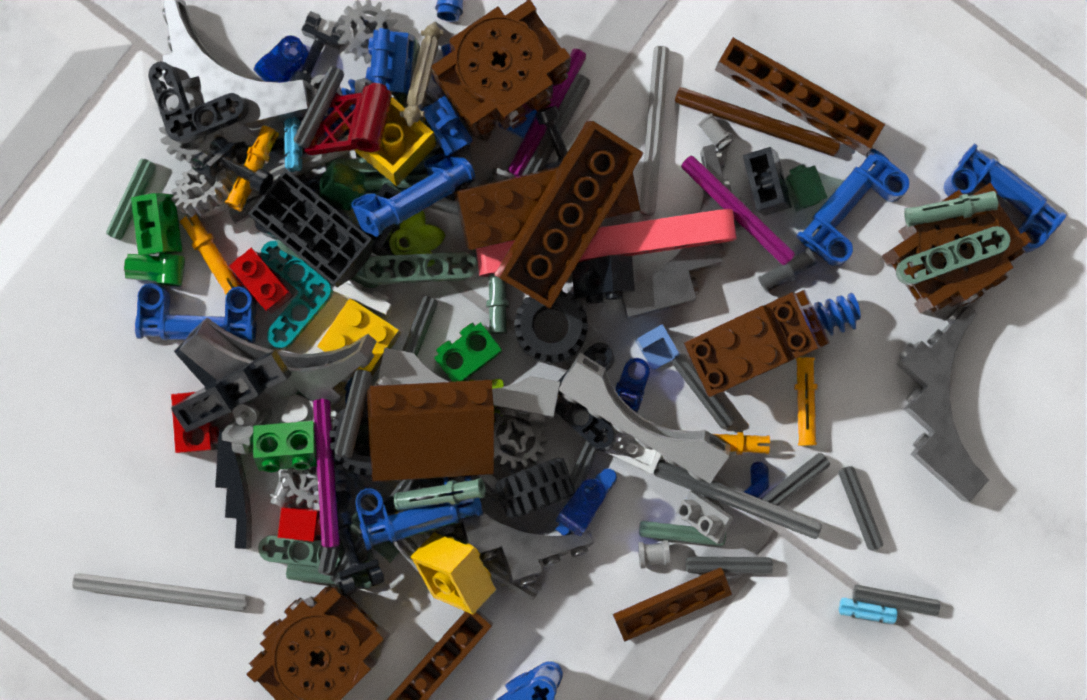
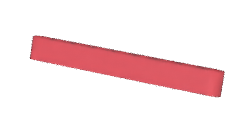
[476,209,737,277]

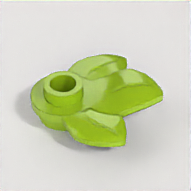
[389,210,445,267]

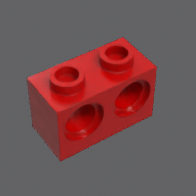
[229,247,293,314]
[171,392,219,453]
[277,507,321,542]

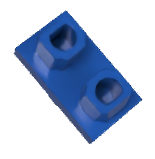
[420,96,473,156]

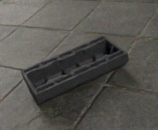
[248,169,375,288]

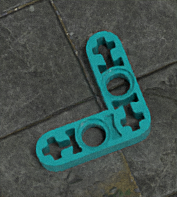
[261,240,333,349]

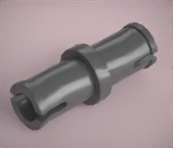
[758,248,818,293]

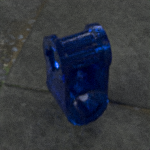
[253,35,308,83]
[615,358,650,413]
[556,479,606,537]

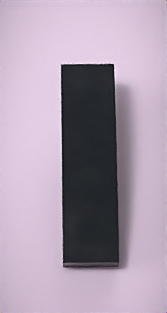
[171,350,292,433]
[215,428,252,549]

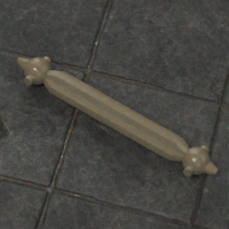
[400,22,444,126]

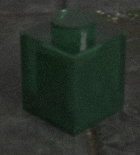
[319,160,367,211]
[785,164,828,212]

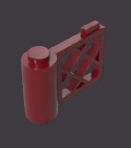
[305,83,392,156]

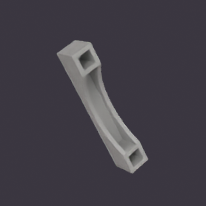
[378,348,560,423]
[558,353,730,484]

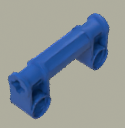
[944,143,1067,253]
[796,148,910,266]
[351,153,475,237]
[135,283,257,344]
[356,476,483,550]
[496,661,563,700]

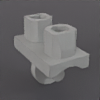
[222,402,272,454]
[676,491,734,544]

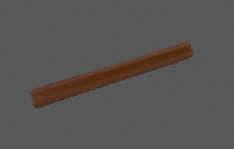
[675,87,840,156]

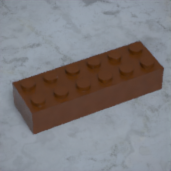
[494,121,644,308]
[454,167,641,250]

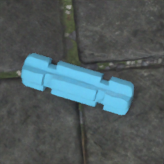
[284,117,302,173]
[838,598,898,624]

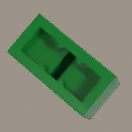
[131,193,182,256]
[434,322,502,382]
[253,421,317,473]

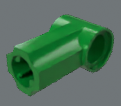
[124,254,185,287]

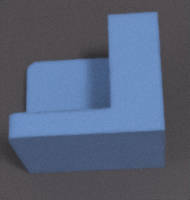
[636,324,680,370]

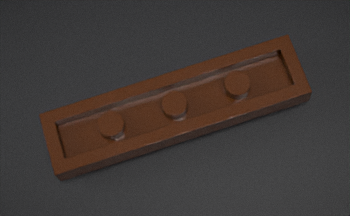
[613,567,732,642]

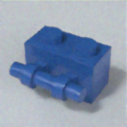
[366,28,415,95]

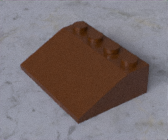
[367,380,494,482]

